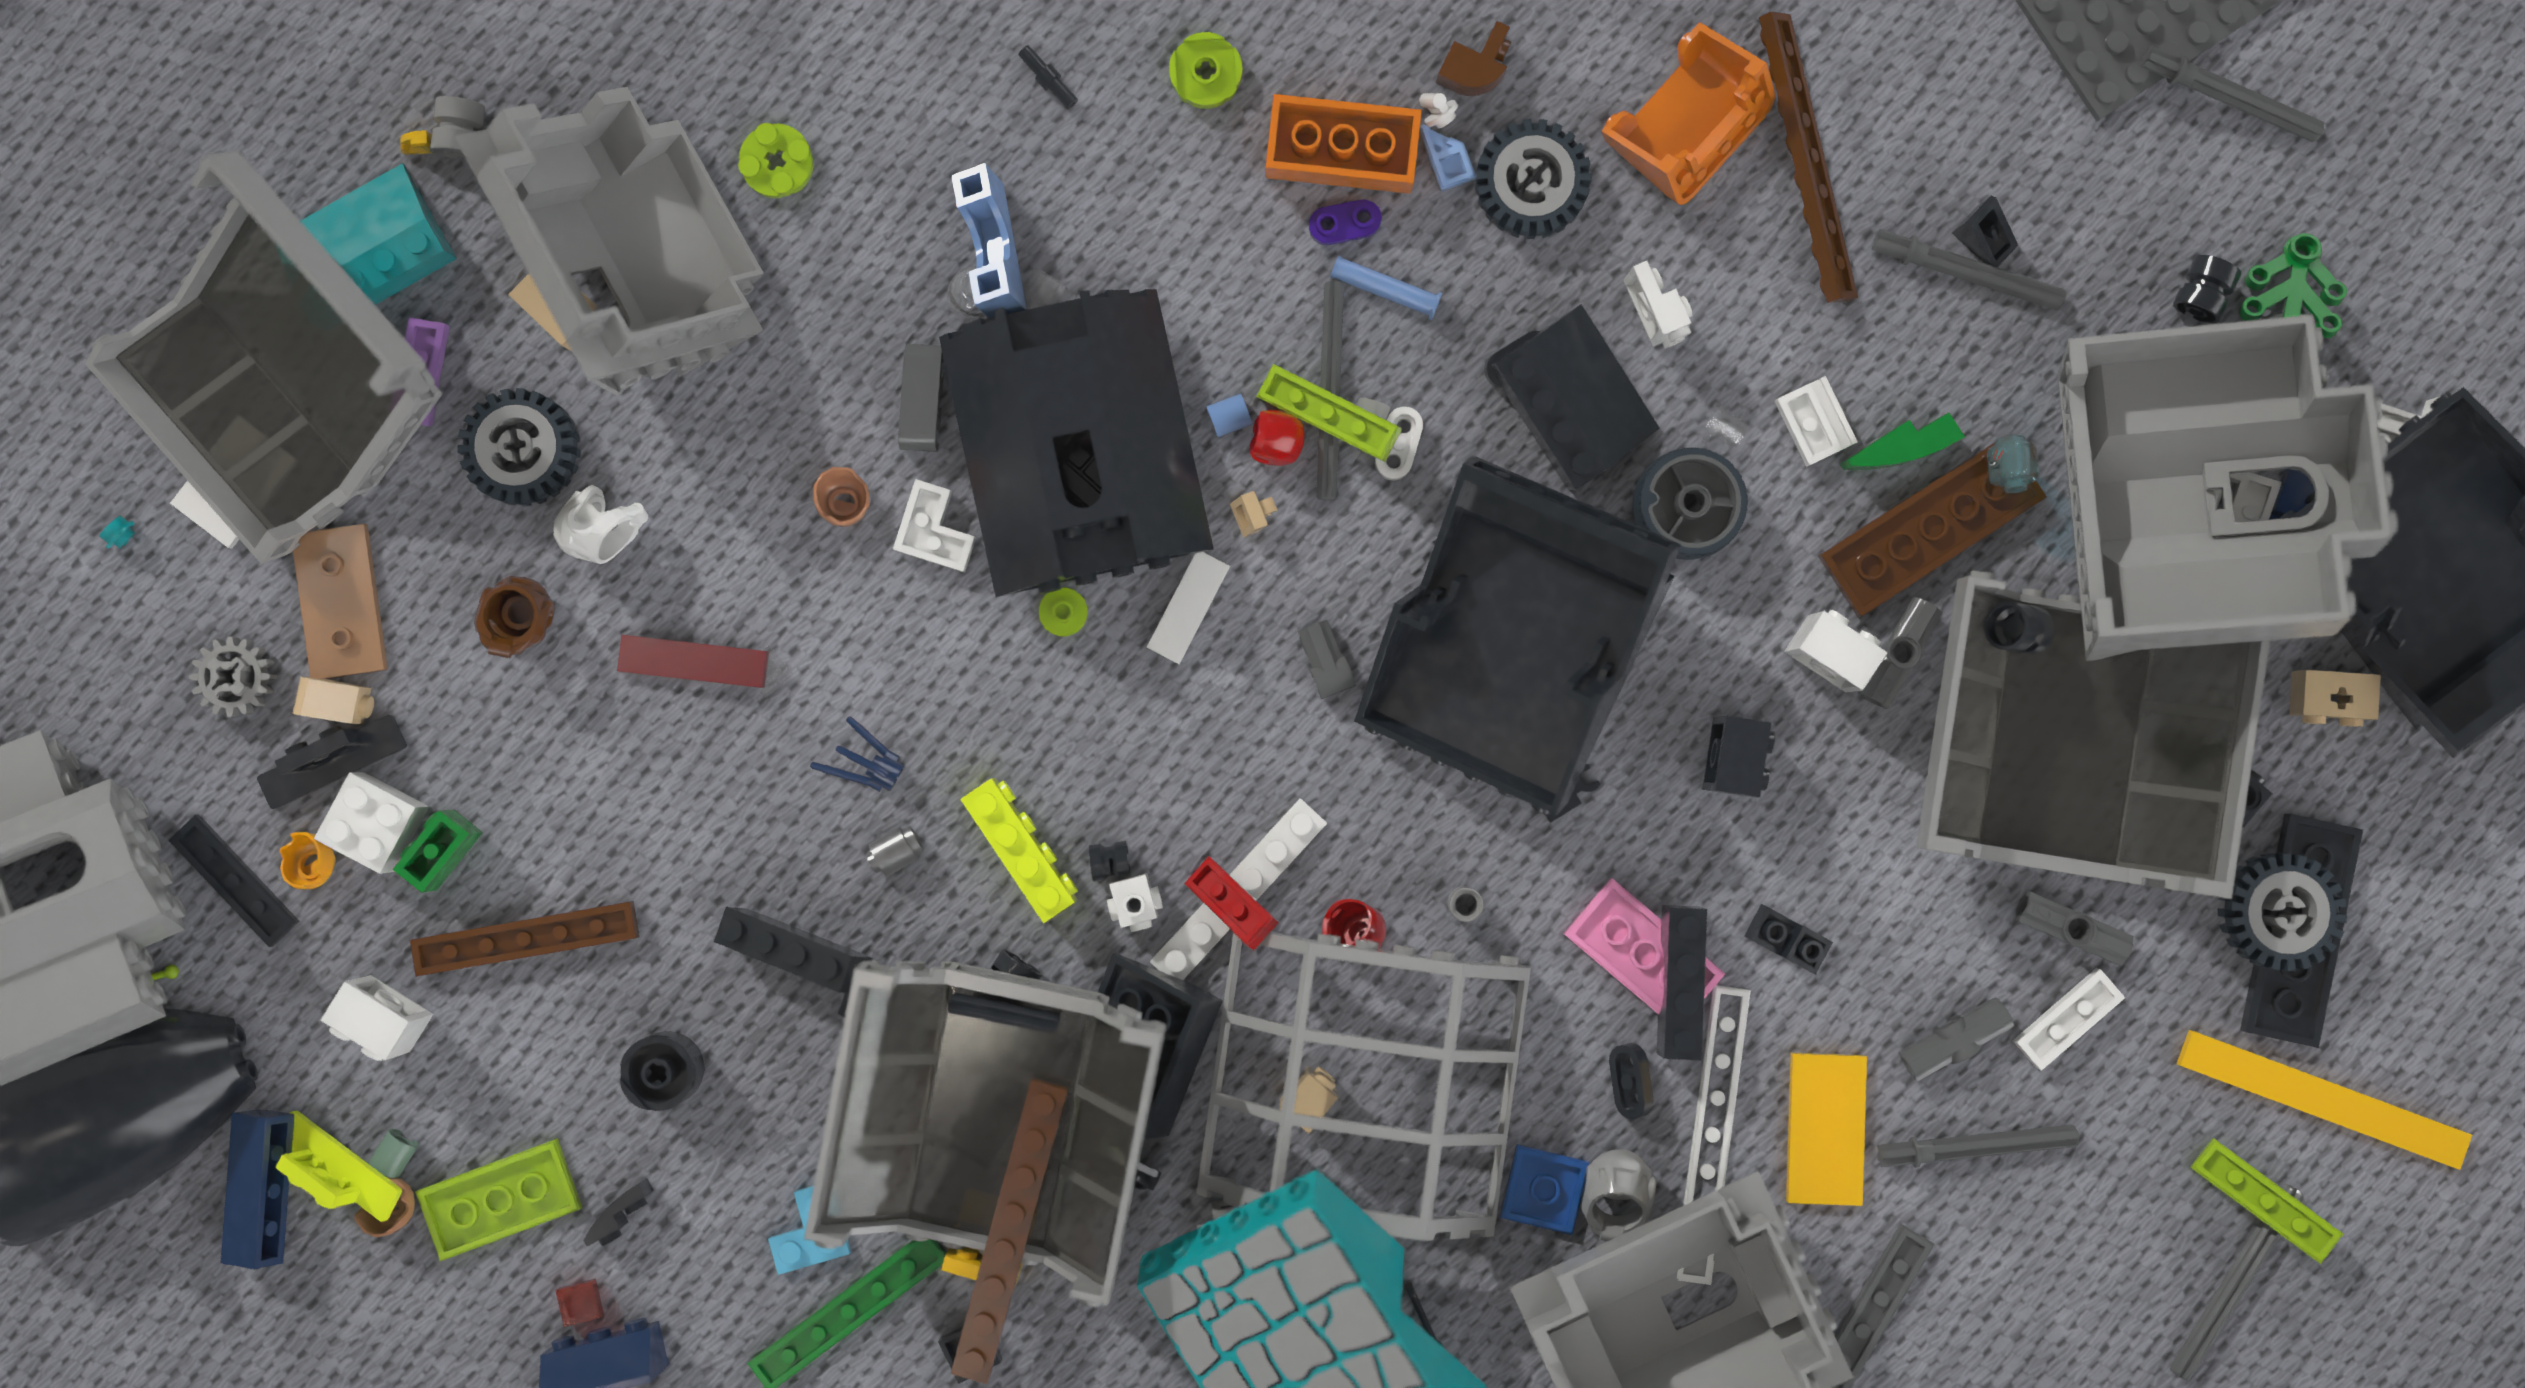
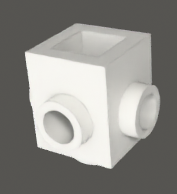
[1107,873,1163,932]

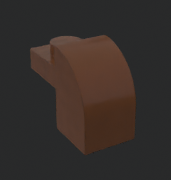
[1436,21,1512,96]

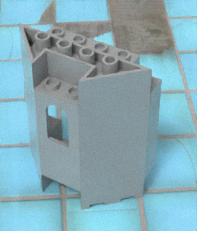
[454,87,764,397]
[1509,1171,1854,1388]

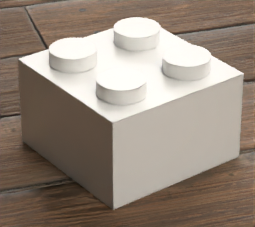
[1784,610,1888,692]
[314,772,429,874]
[320,975,433,1061]

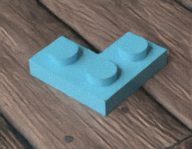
[768,1185,851,1275]

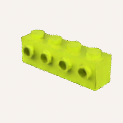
[960,778,1078,924]

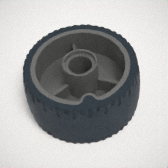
[1633,447,1748,560]

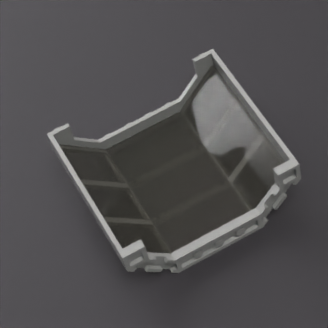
[85,151,442,564]
[1916,571,2270,899]
[804,961,1166,1307]

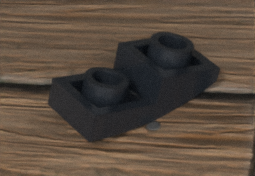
[1744,904,1833,975]
[583,1178,654,1247]

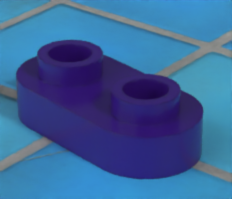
[1309,199,1382,245]

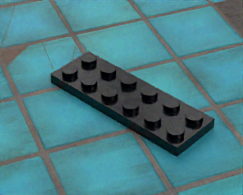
[2240,814,2363,1048]

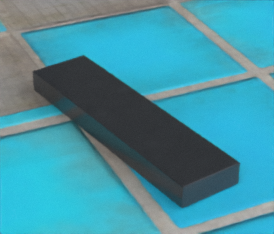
[168,815,300,947]

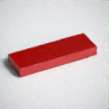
[1184,856,1279,951]

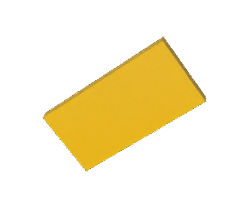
[1786,1053,1867,1206]

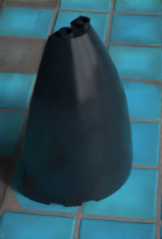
[0,1008,258,1246]

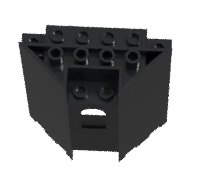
[939,289,1214,597]

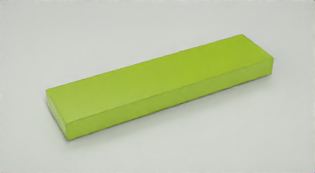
[1256,364,1402,462]
[2190,1138,2344,1264]

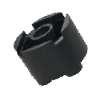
[620,1031,705,1111]

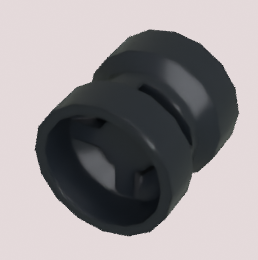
[1089,841,1131,882]

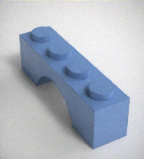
[952,163,1027,318]

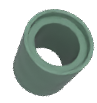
[368,1128,419,1178]

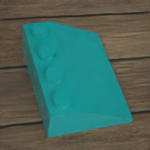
[279,163,457,331]

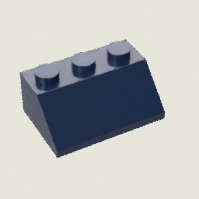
[539,1318,669,1388]

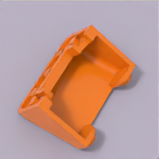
[1601,22,1775,205]

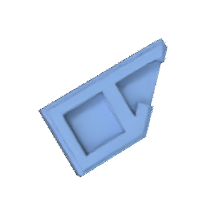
[1419,125,1476,192]

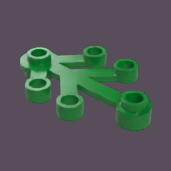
[2239,233,2347,338]

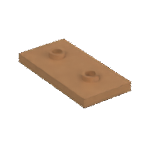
[293,524,388,679]

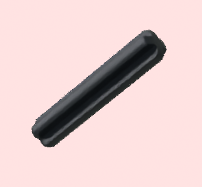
[948,993,1060,1034]

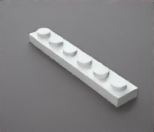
[1150,798,1327,980]

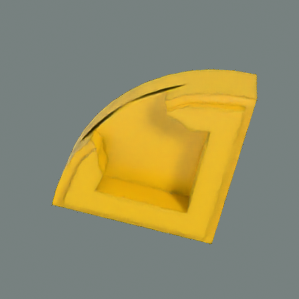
[400,130,433,155]

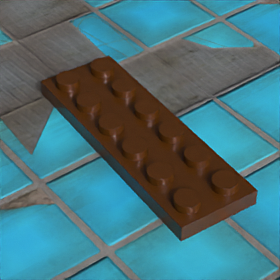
[1818,435,2047,618]

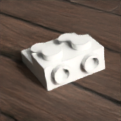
[1623,260,1692,349]

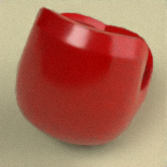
[1249,410,1305,466]
[1322,899,1386,949]

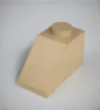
[293,677,374,724]

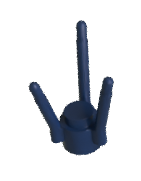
[810,716,904,792]

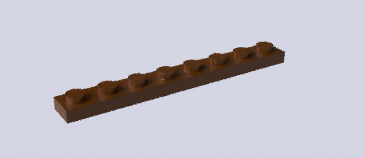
[1759,12,1858,303]
[951,1078,1069,1384]

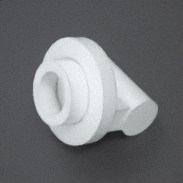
[1419,93,1458,129]

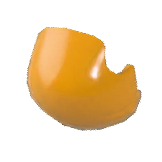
[279,832,336,890]

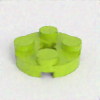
[1169,32,1242,109]
[738,123,814,199]

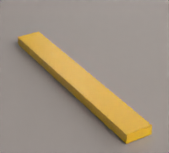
[2177,1030,2472,1170]

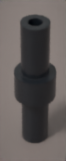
[1018,45,1078,109]

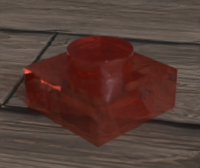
[555,1278,604,1327]

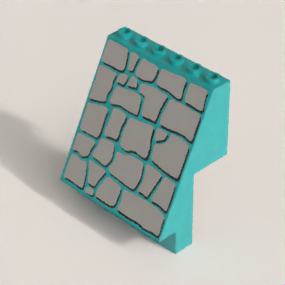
[1136,1169,1487,1388]

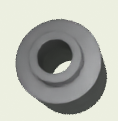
[866,825,925,876]

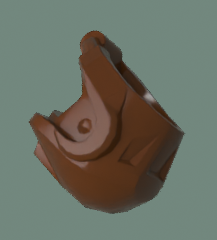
[474,576,555,659]

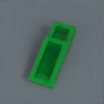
[1840,412,1965,470]

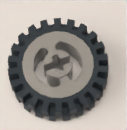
[1475,119,1592,239]
[457,388,581,507]
[2217,853,2347,971]

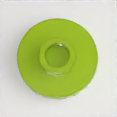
[1039,587,1088,637]

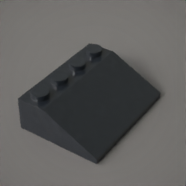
[1489,304,1660,490]
[1064,953,1223,1139]

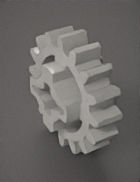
[189,637,277,717]

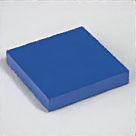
[1500,1144,1590,1235]

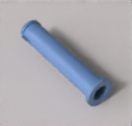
[1330,256,1443,321]

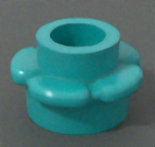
[99,515,136,549]

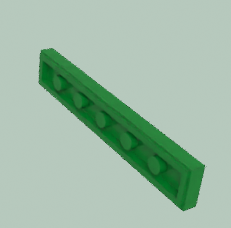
[747,1239,946,1388]

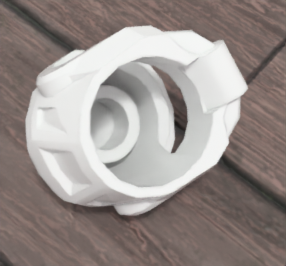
[554,484,648,564]

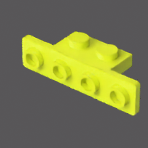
[276,1110,402,1222]

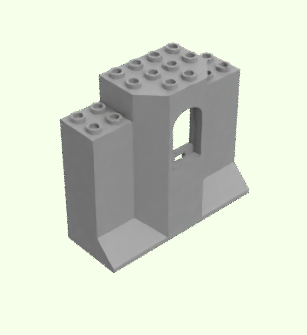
[2058,315,2397,661]
[0,730,186,1086]

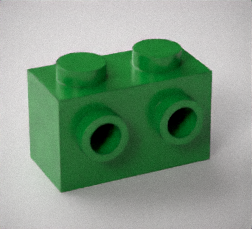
[392,810,483,893]

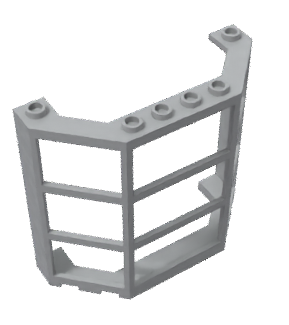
[1197,931,1531,1241]

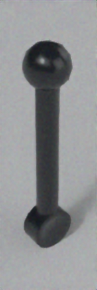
[1405,1282,1444,1348]

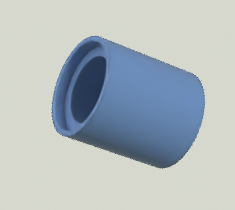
[1206,393,1252,437]

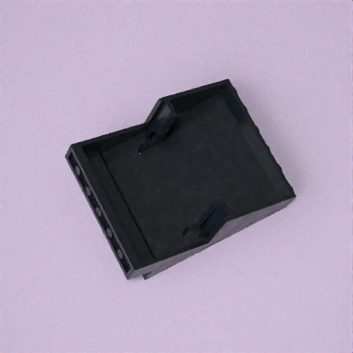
[2279,387,2525,758]
[1354,456,1681,815]

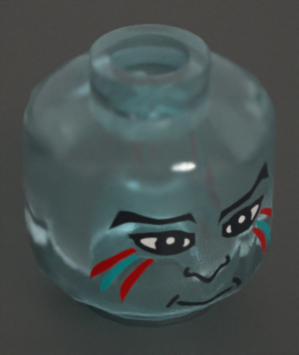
[1987,435,2039,493]

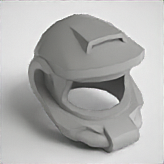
[1581,1149,1656,1241]

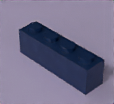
[220,1109,294,1270]

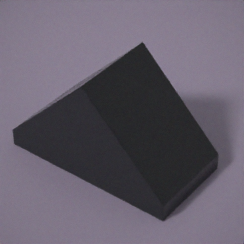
[1952,196,2018,267]

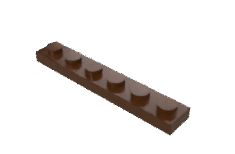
[410,901,640,977]

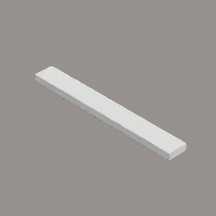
[1677,985,1751,1285]

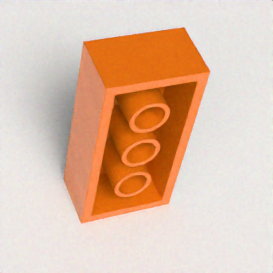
[1265,94,1422,194]

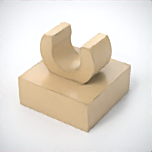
[1230,491,1278,538]

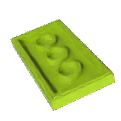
[415,1138,583,1261]

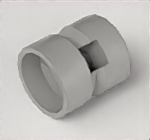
[430,96,485,158]

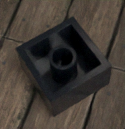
[1702,716,1775,797]

